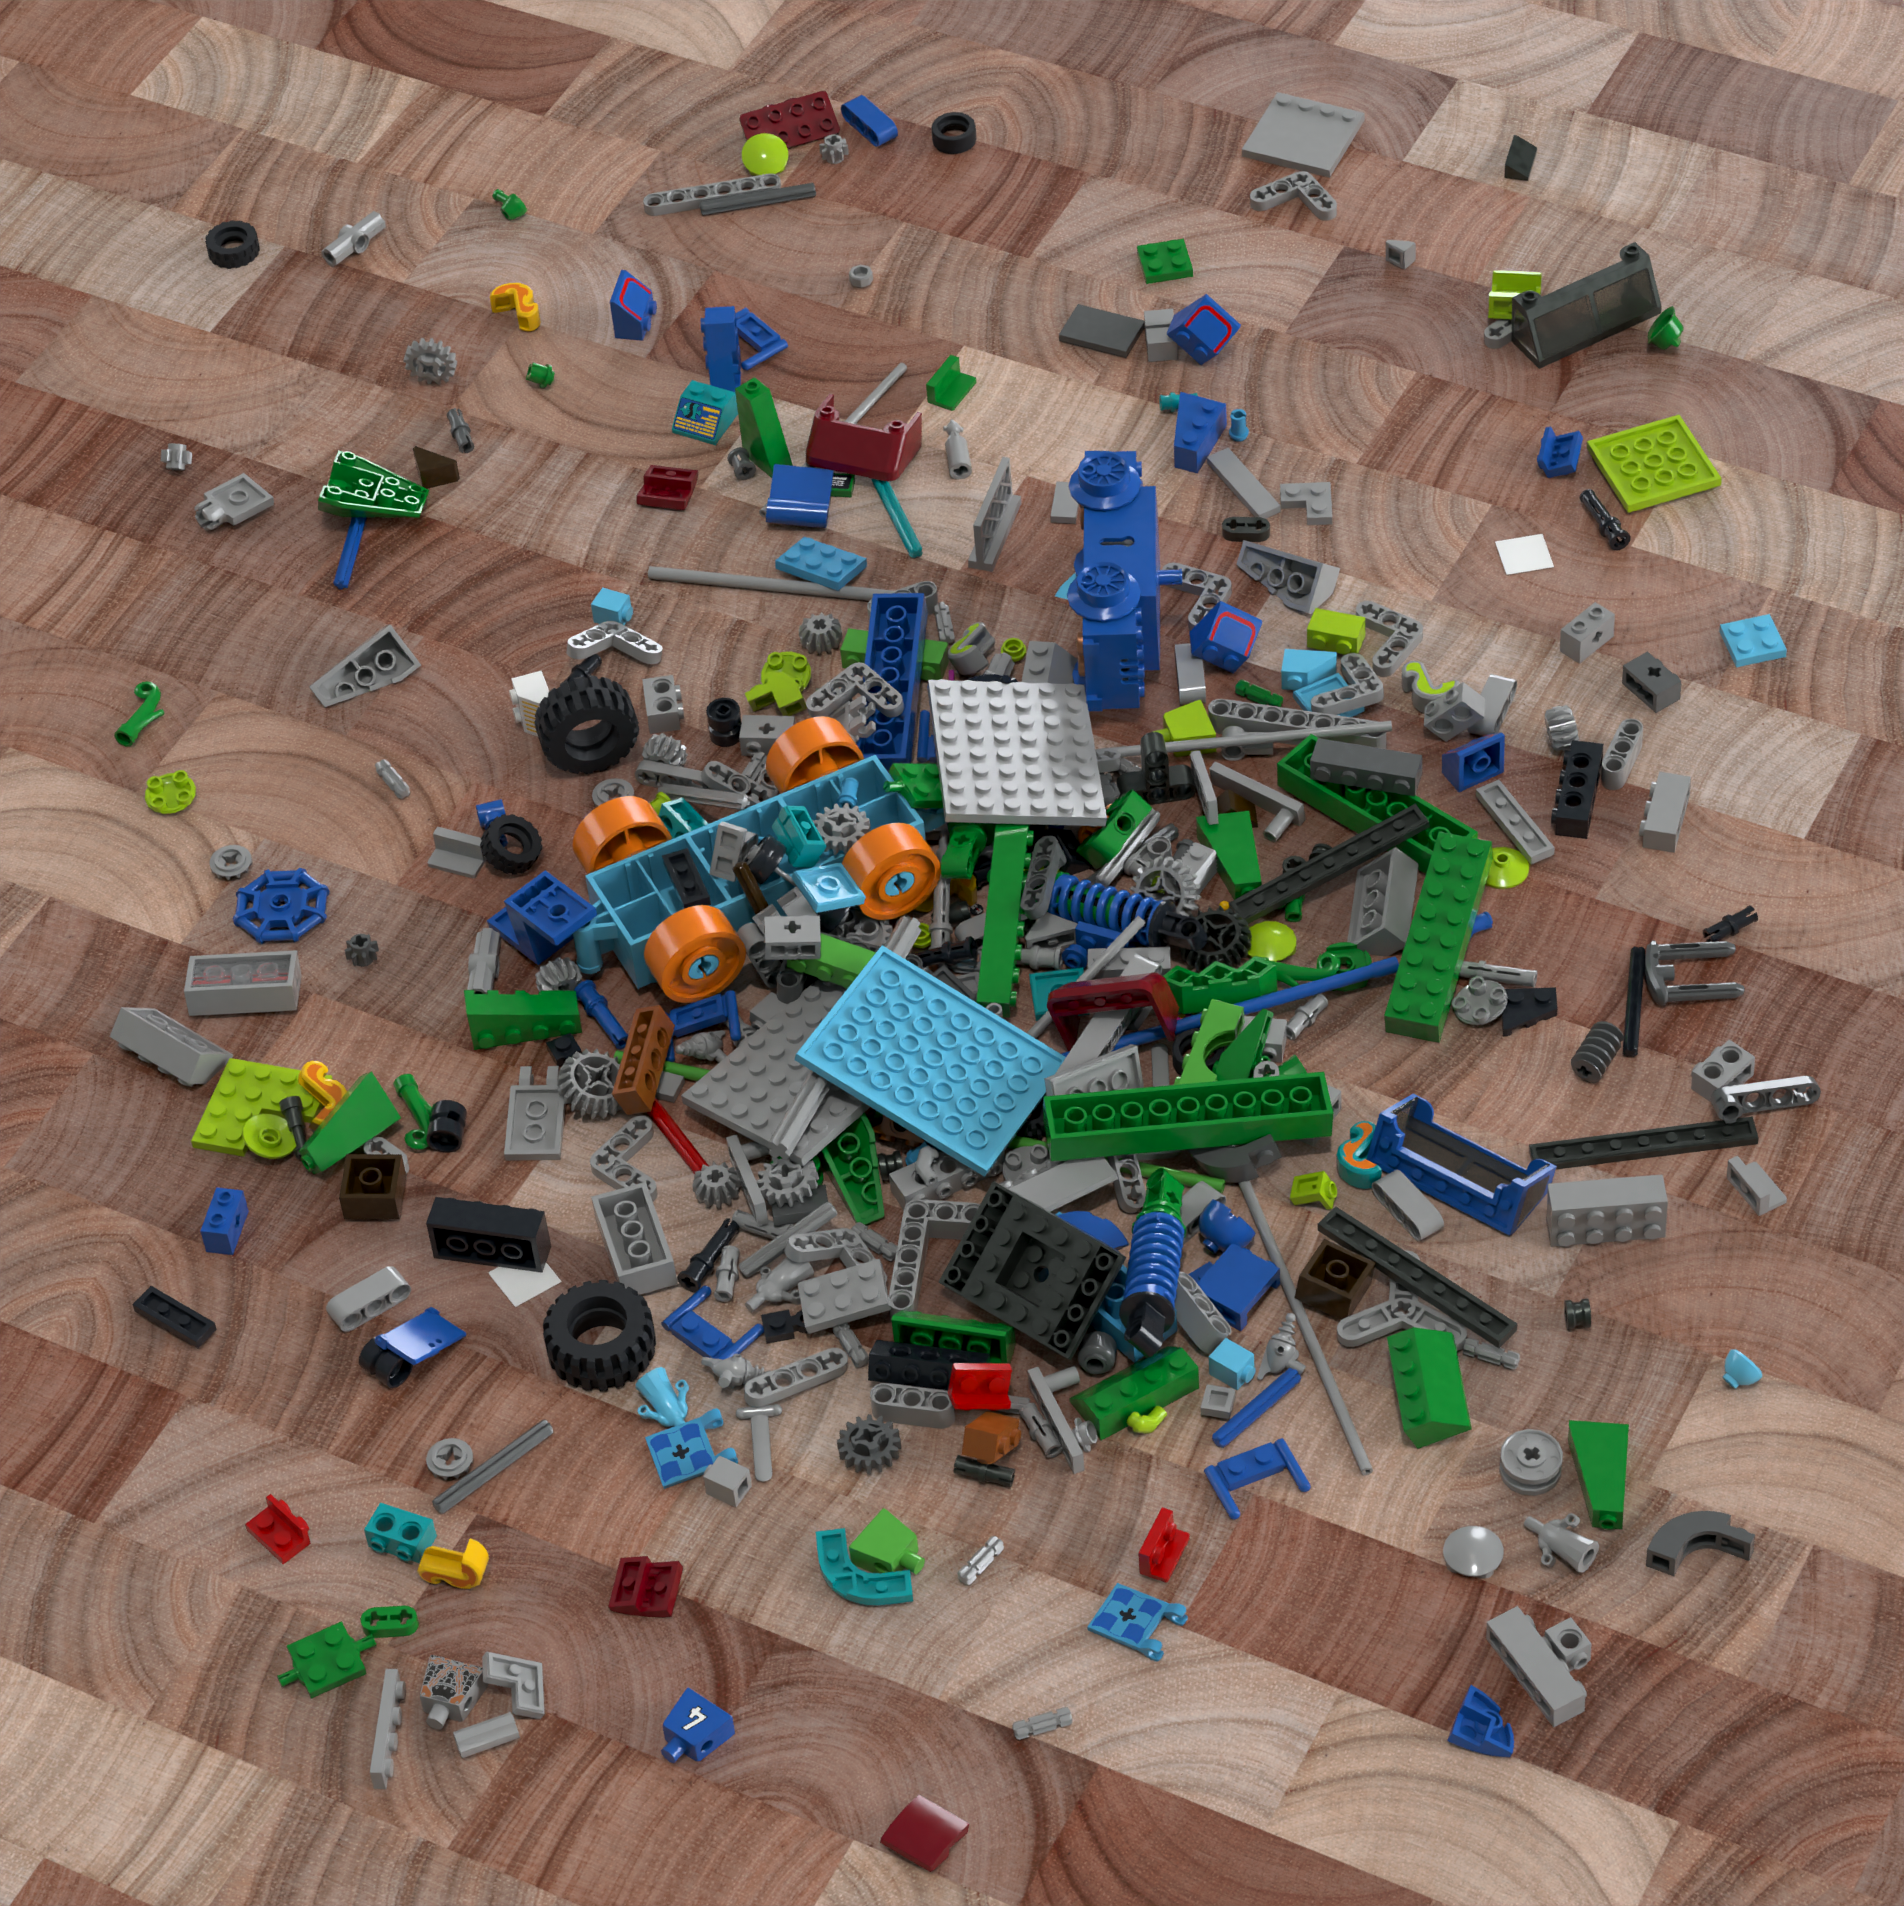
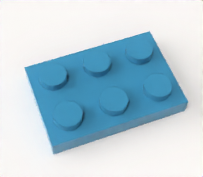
[775,537,867,591]

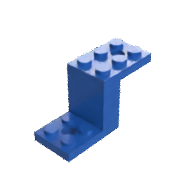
[487,870,598,965]

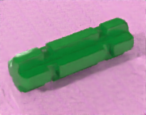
[1235,679,1283,707]

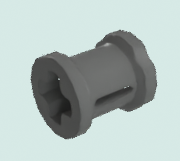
[727,447,756,480]

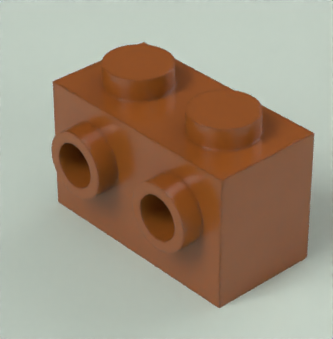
[962,1411,1021,1464]

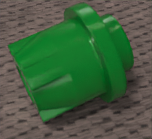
[526,362,555,388]

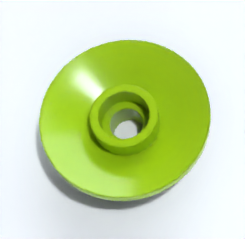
[1486,847,1529,889]
[242,1114,296,1159]

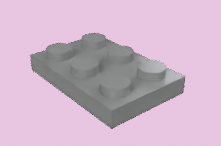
[798,1259,891,1334]

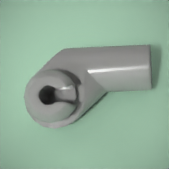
[915,1146,939,1186]

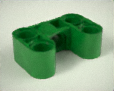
[1076,789,1152,869]

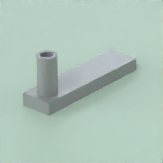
[1209,761,1306,842]
[726,1135,770,1226]
[1027,1366,1085,1474]

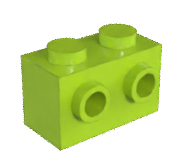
[1307,608,1366,655]

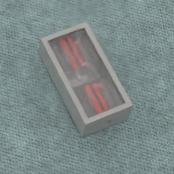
[184,950,302,1016]

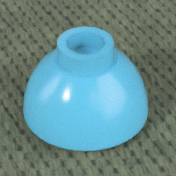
[1722,1349,1762,1389]

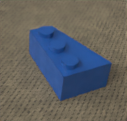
[700,306,741,392]
[1174,392,1227,474]

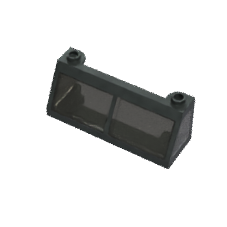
[1511,242,1662,369]

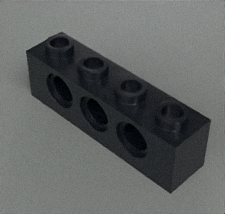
[1551,740,1604,839]
[868,1340,990,1390]

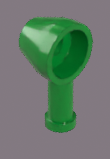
[492,189,527,220]

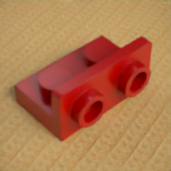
[948,1363,1012,1411]
[245,1494,311,1564]
[1138,1507,1190,1582]

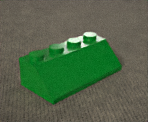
[891,1310,1016,1364]
[1387,1327,1472,1449]
[1069,1346,1199,1441]

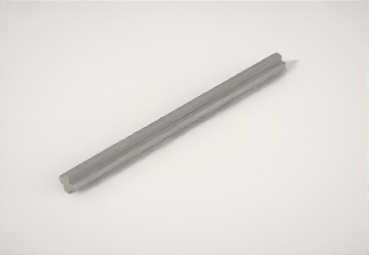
[767,916,922,1160]

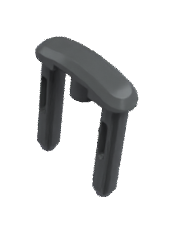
[1644,940,1745,1006]

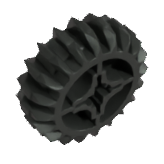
[1179,906,1252,973]

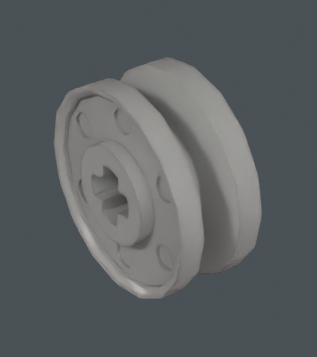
[1499,1429,1563,1496]

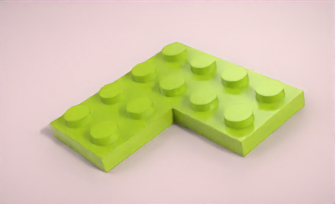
[191,1058,333,1157]

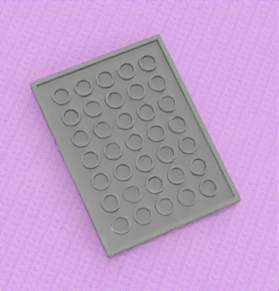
[927,679,1107,826]
[681,978,870,1166]

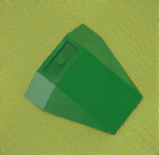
[318,450,429,518]

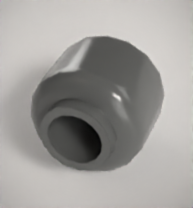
[1077,1331,1117,1374]

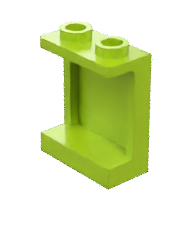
[1488,270,1542,320]

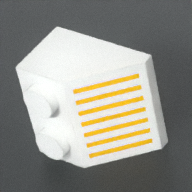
[509,671,549,737]

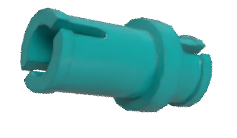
[1159,392,1198,412]

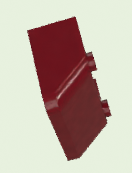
[806,394,922,481]
[1047,972,1179,1051]

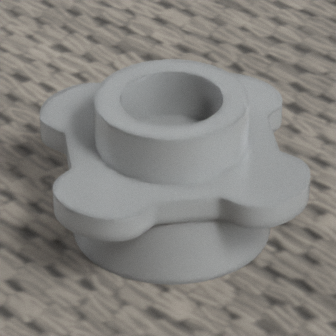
[1072,1417,1097,1452]

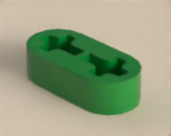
[360,1605,419,1638]

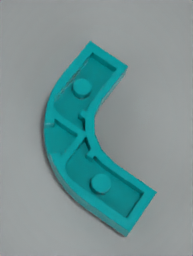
[816,1528,913,1606]

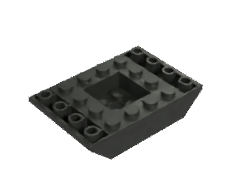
[939,1181,1127,1360]

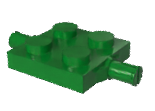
[883,763,943,808]
[277,1621,376,1699]

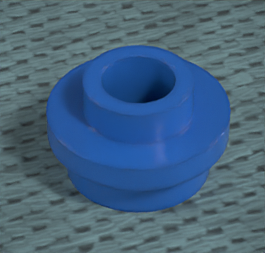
[1062,944,1088,969]

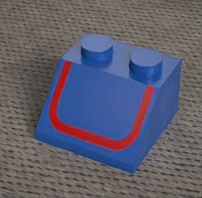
[610,270,657,341]
[1166,294,1241,365]
[1189,601,1262,673]
[1442,732,1505,792]

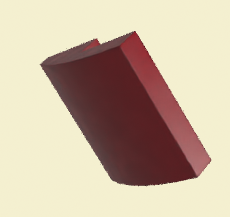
[636,465,698,510]
[608,1556,683,1617]
[880,1795,969,1872]

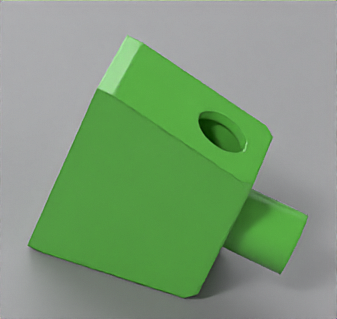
[849,1508,925,1574]

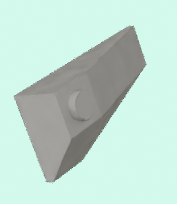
[1236,540,1340,614]
[309,624,421,707]

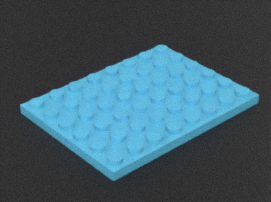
[794,945,1066,1177]

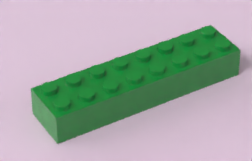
[1277,734,1478,874]
[1384,832,1493,1043]

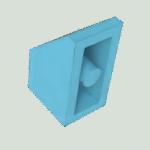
[1281,649,1337,690]

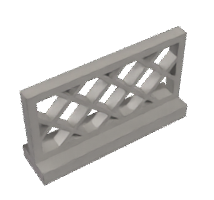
[968,457,1022,572]

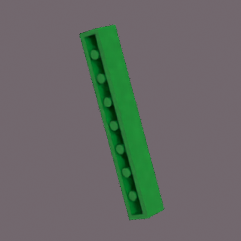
[976,823,1034,1018]

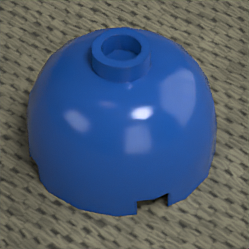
[1198,1199,1256,1254]

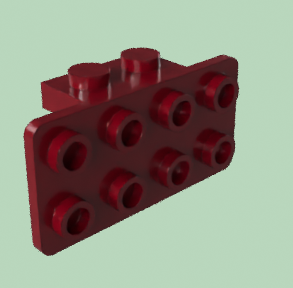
[739,91,840,149]

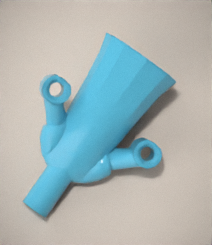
[635,1367,689,1427]

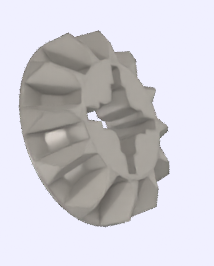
[592,778,635,807]
[209,845,252,880]
[426,1438,473,1480]

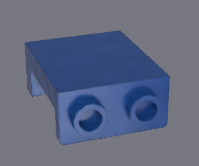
[1197,1244,1280,1331]

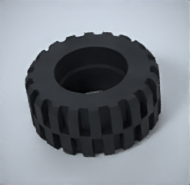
[534,676,639,774]
[543,1280,656,1391]

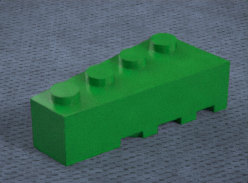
[464,990,582,1050]

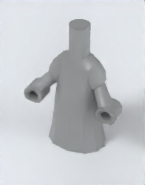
[745,1257,814,1312]
[1524,1513,1599,1573]

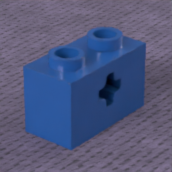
[200,1187,249,1255]

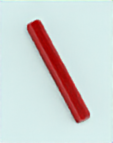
[647,1098,709,1174]

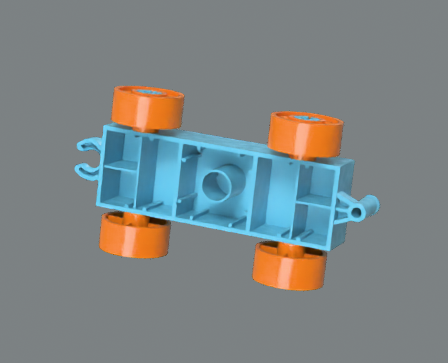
[572,716,946,1003]

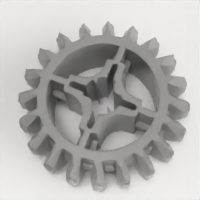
[1129,856,1201,917]
[557,1049,622,1120]

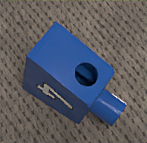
[661,1687,735,1763]

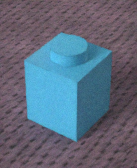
[591,588,633,625]
[1208,1338,1256,1391]

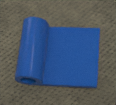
[766,464,834,528]

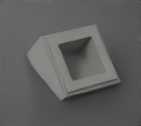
[1386,240,1416,270]

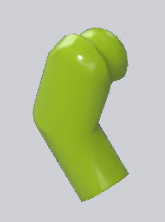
[1127,1406,1167,1434]

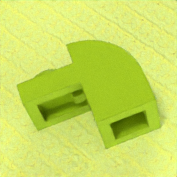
[745,672,807,716]

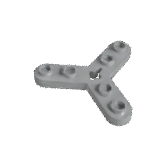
[1337,1250,1467,1351]

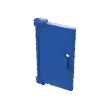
[375,1307,466,1365]

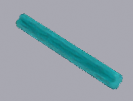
[871,479,923,558]

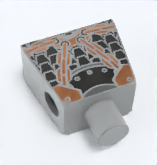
[420,1655,488,1729]

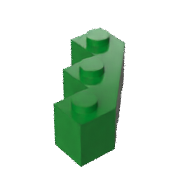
[1163,956,1278,1014]

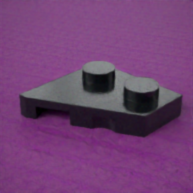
[1502,987,1558,1037]

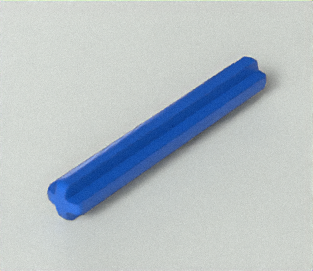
[333,517,367,590]
[1212,1368,1301,1448]

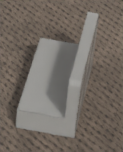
[427,827,487,879]
[1727,1156,1787,1216]

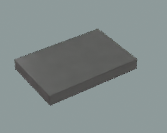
[1059,304,1145,358]

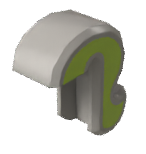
[947,622,995,675]
[1402,661,1459,713]

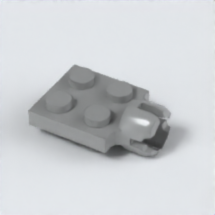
[194,473,274,531]

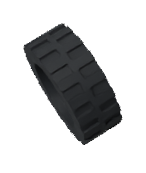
[205,220,260,269]
[480,814,542,875]

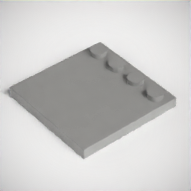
[1242,92,1365,178]

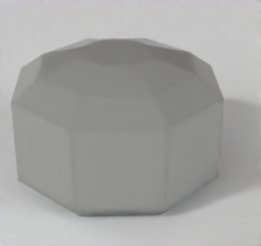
[849,264,873,288]

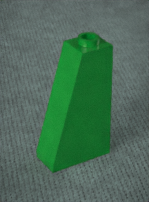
[735,377,793,478]
[1196,811,1262,900]
[299,1071,401,1174]
[1568,1420,1629,1530]

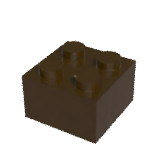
[339,1154,406,1219]
[1294,1239,1376,1320]

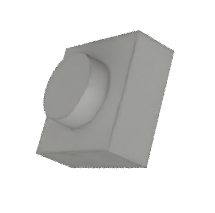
[1201,1384,1236,1419]

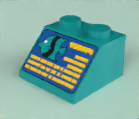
[672,380,738,445]

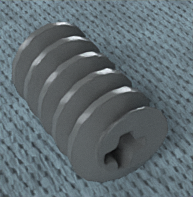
[1571,1021,1624,1083]

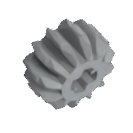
[799,612,843,655]
[1544,705,1579,751]
[642,733,688,776]
[535,957,582,992]
[692,1161,741,1209]

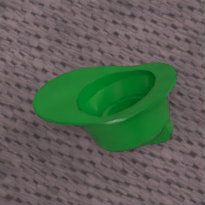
[1648,306,1684,350]

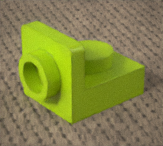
[1290,1171,1337,1210]

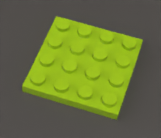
[1587,415,1722,513]

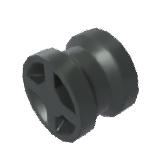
[877,1150,903,1181]
[1564,1298,1591,1329]

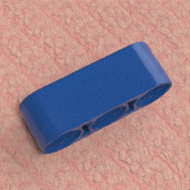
[841,95,898,147]

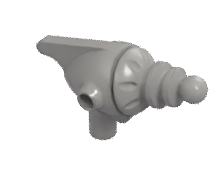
[675,1030,727,1063]
[1257,1313,1306,1380]
[701,1354,771,1388]

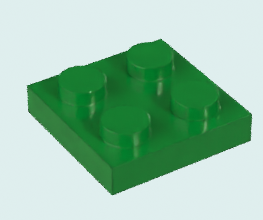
[1137,238,1193,284]

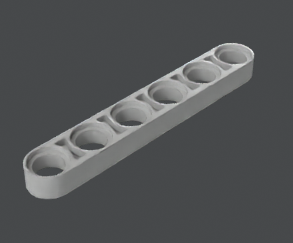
[643,174,781,216]

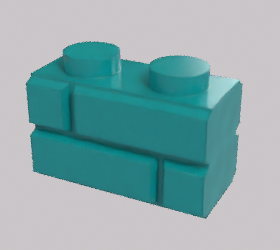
[772,806,827,868]

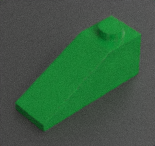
[1212,1009,1274,1081]

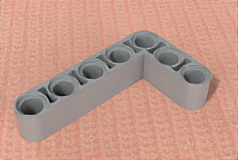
[889,1199,980,1322]

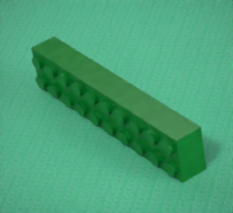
[1043,1072,1334,1161]

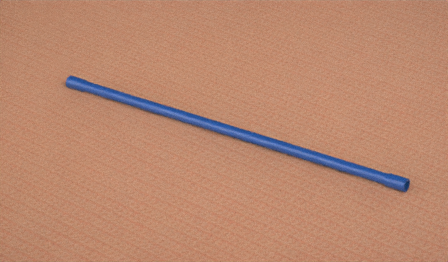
[1061,956,1399,1057]

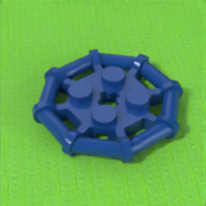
[233,868,330,944]

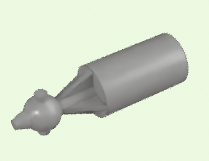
[943,419,972,479]

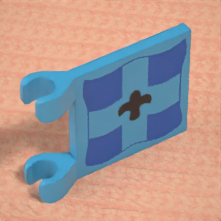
[645,1408,738,1489]
[1087,1583,1188,1662]

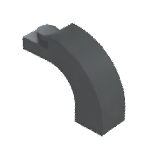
[1187,1134,1282,1183]
[1646,1511,1755,1576]

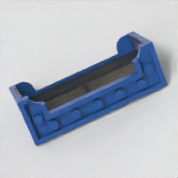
[1366,1094,1557,1236]

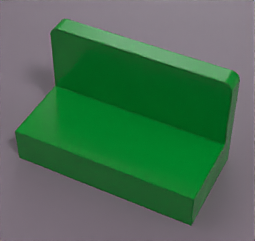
[926,355,977,411]

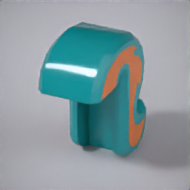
[1336,1121,1382,1189]

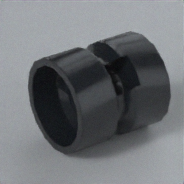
[706,698,742,747]
[426,1100,467,1153]
[359,1337,413,1388]

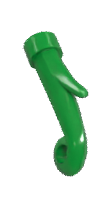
[114,681,165,747]
[1255,953,1340,987]
[393,1074,432,1150]

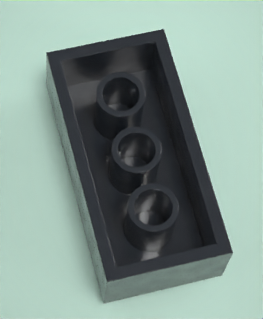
[426,1197,551,1273]

